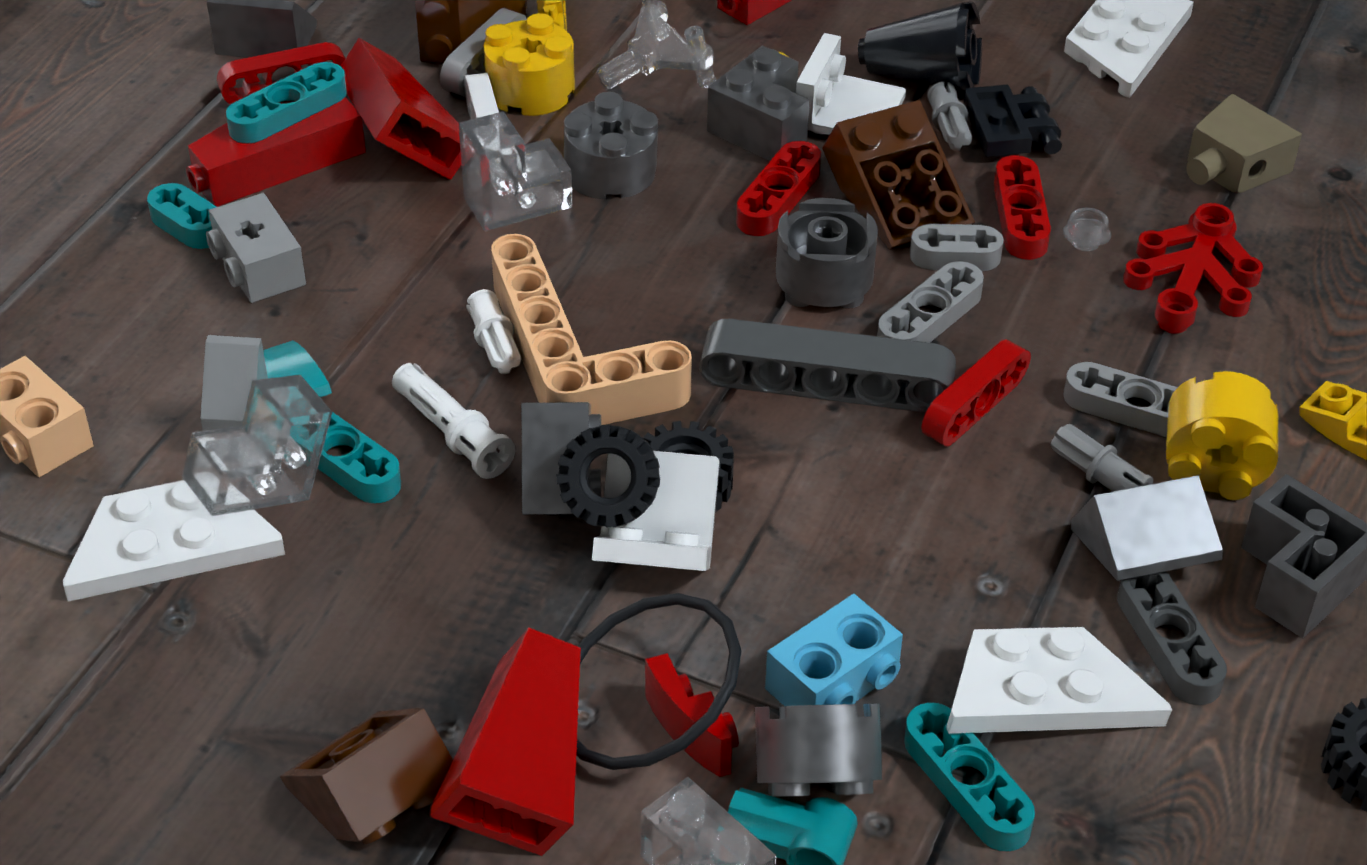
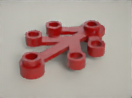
[1123,203,1263,334]

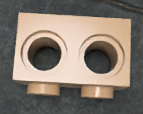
[0,356,94,477]

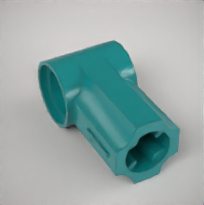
[723,787,858,865]

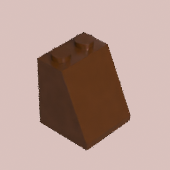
[415,0,527,64]

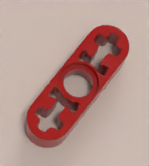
[217,42,345,105]
[736,141,821,236]
[994,155,1051,260]
[921,339,1031,446]

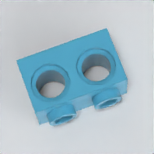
[765,594,903,706]

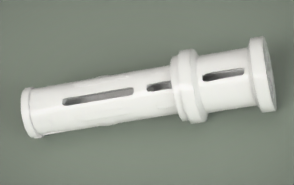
[392,363,516,479]

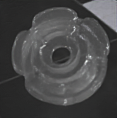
[1063,207,1111,251]

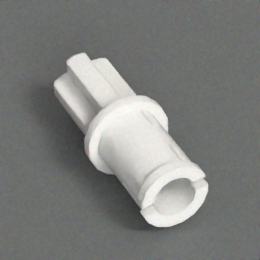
[466,289,521,374]

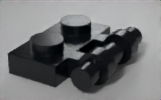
[963,84,1062,157]

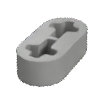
[910,224,1004,271]

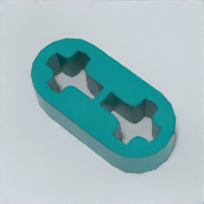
[147,183,216,249]

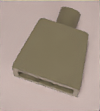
[1186,94,1302,193]

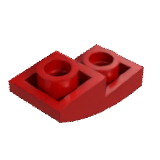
[645,653,739,777]

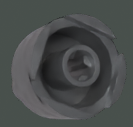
[564,92,658,199]
[776,198,878,308]
[755,704,882,796]

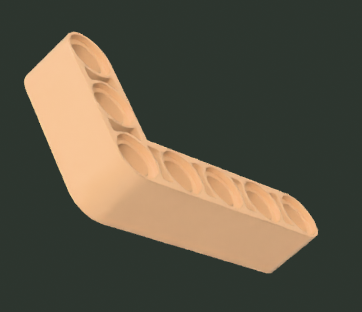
[491,234,692,425]

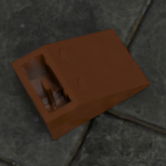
[822,100,975,250]

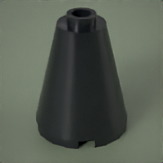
[858,2,982,92]

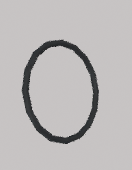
[576,593,742,770]

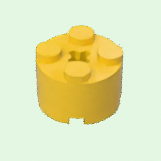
[484,13,575,116]
[1166,371,1278,500]

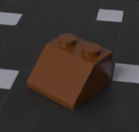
[280,708,453,844]

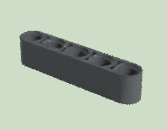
[699,319,956,412]

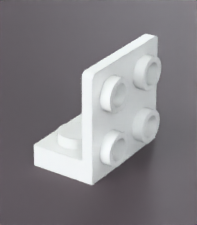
[796,33,906,135]
[592,451,720,571]

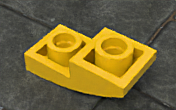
[1299,381,1367,460]

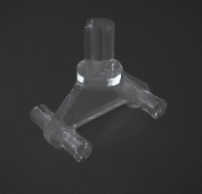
[597,0,716,89]

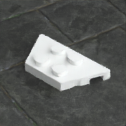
[1064,0,1194,98]
[63,474,285,602]
[946,627,1172,734]

